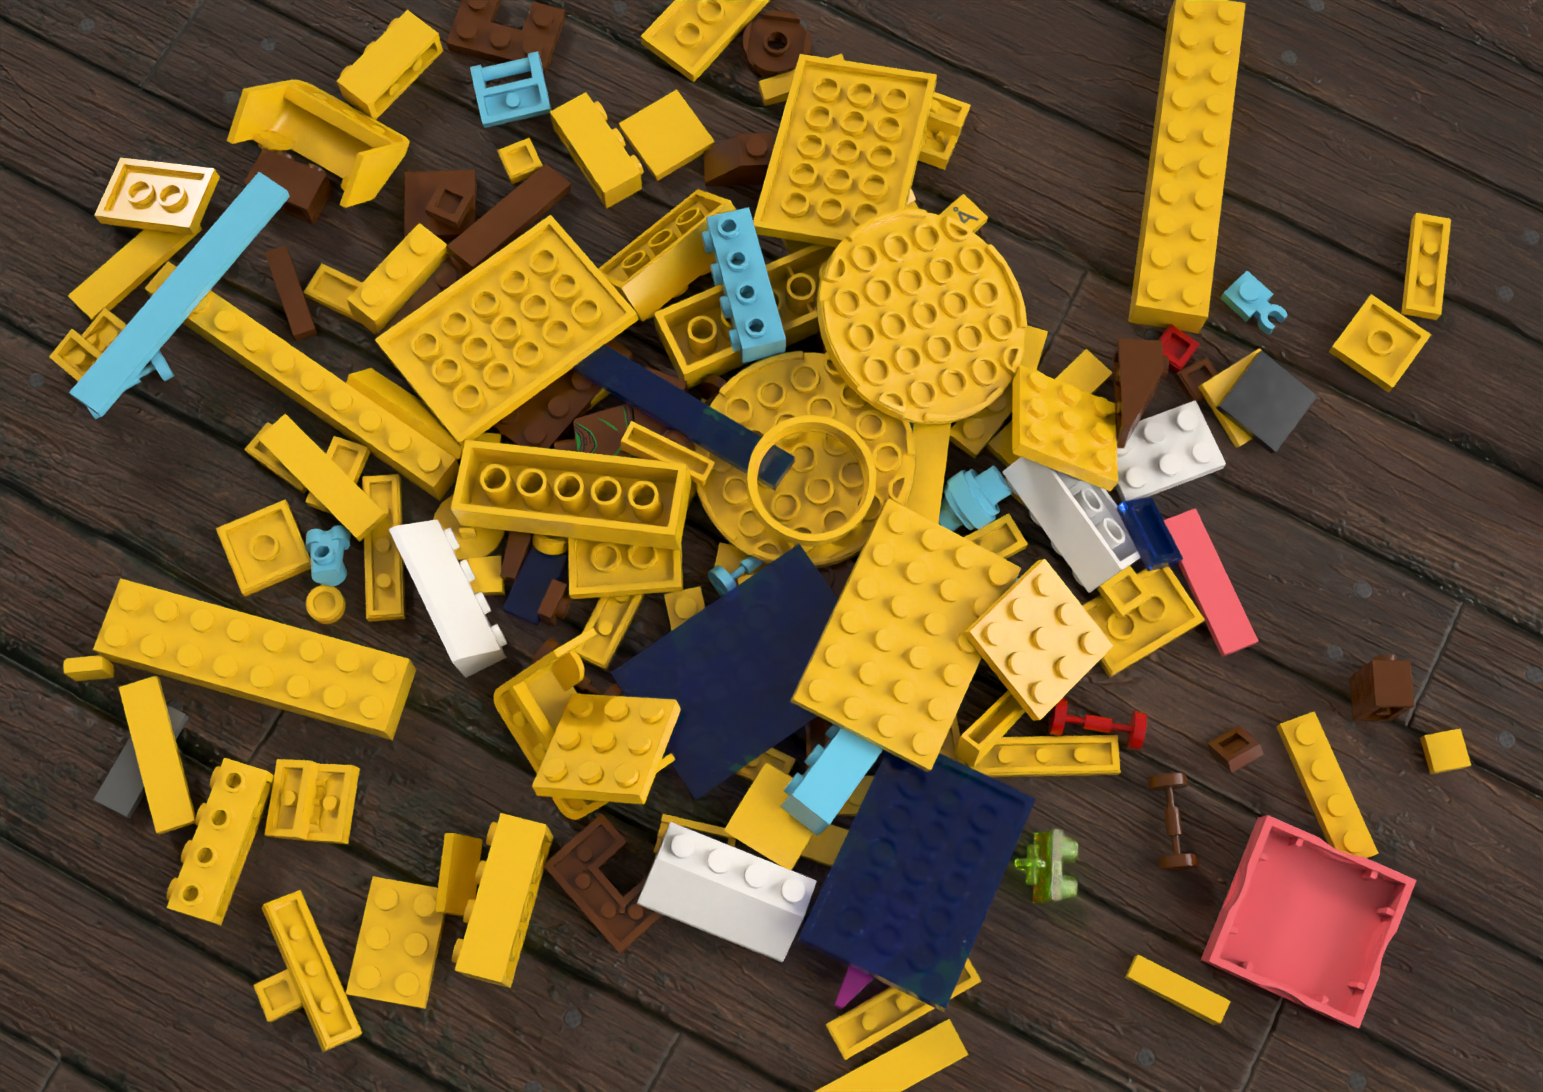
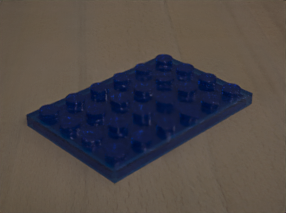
[611,544,838,800]
[797,751,1036,1012]

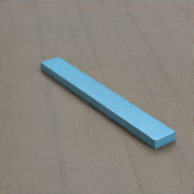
[69,172,290,417]

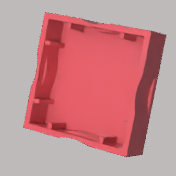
[1200,815,1416,1029]

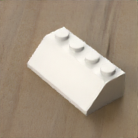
[1003,457,1150,593]
[389,520,507,678]
[637,822,817,962]

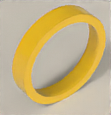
[746,415,876,546]

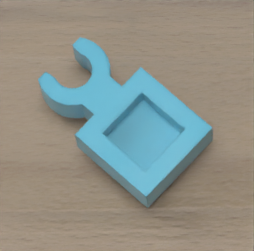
[1220,271,1287,335]

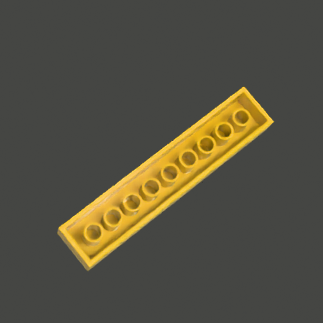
[1128,0,1246,334]

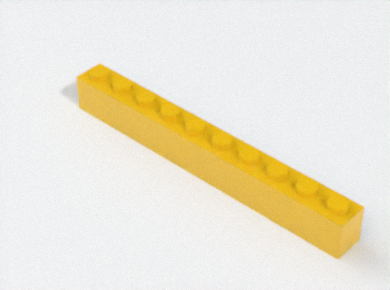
[145,261,460,501]

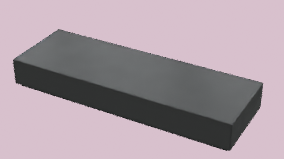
[93,705,189,819]

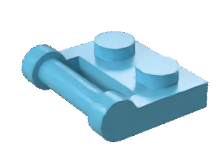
[470,51,552,128]

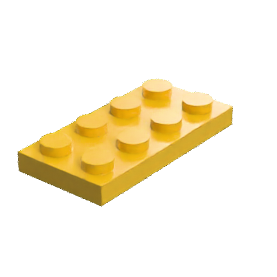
[641,0,770,82]

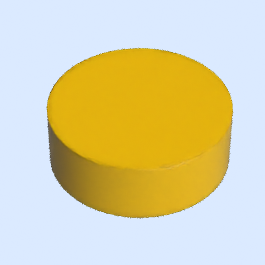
[532,534,568,555]
[306,585,346,624]

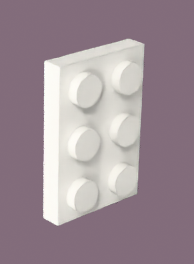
[1115,400,1226,506]

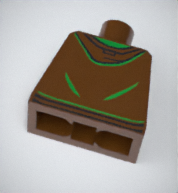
[554,403,638,458]

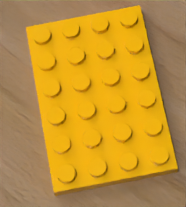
[753,54,937,247]
[375,215,638,446]
[790,498,1021,772]

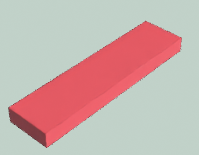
[1160,508,1258,657]

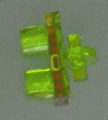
[1015,829,1078,904]

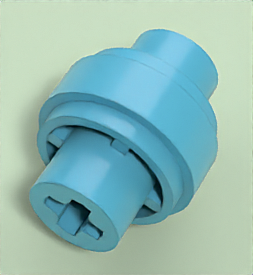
[939,466,1012,531]

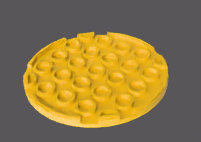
[817,209,1027,424]
[695,351,915,569]

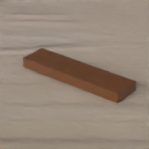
[447,163,571,271]

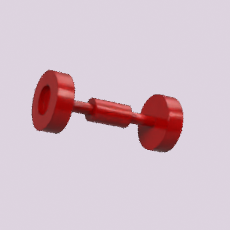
[1049,698,1147,750]

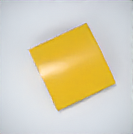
[918,92,971,170]
[49,307,127,381]
[264,759,360,844]
[724,762,814,871]

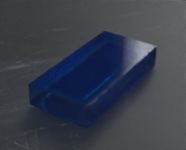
[1116,496,1183,571]
[503,545,568,626]

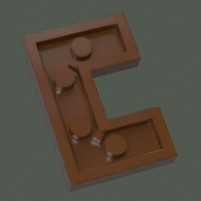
[446,0,566,75]
[543,813,664,954]

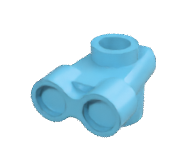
[305,525,351,586]

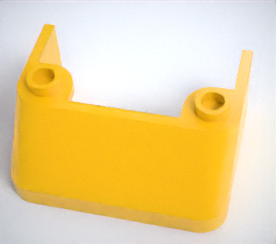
[227,80,410,208]
[494,628,675,820]

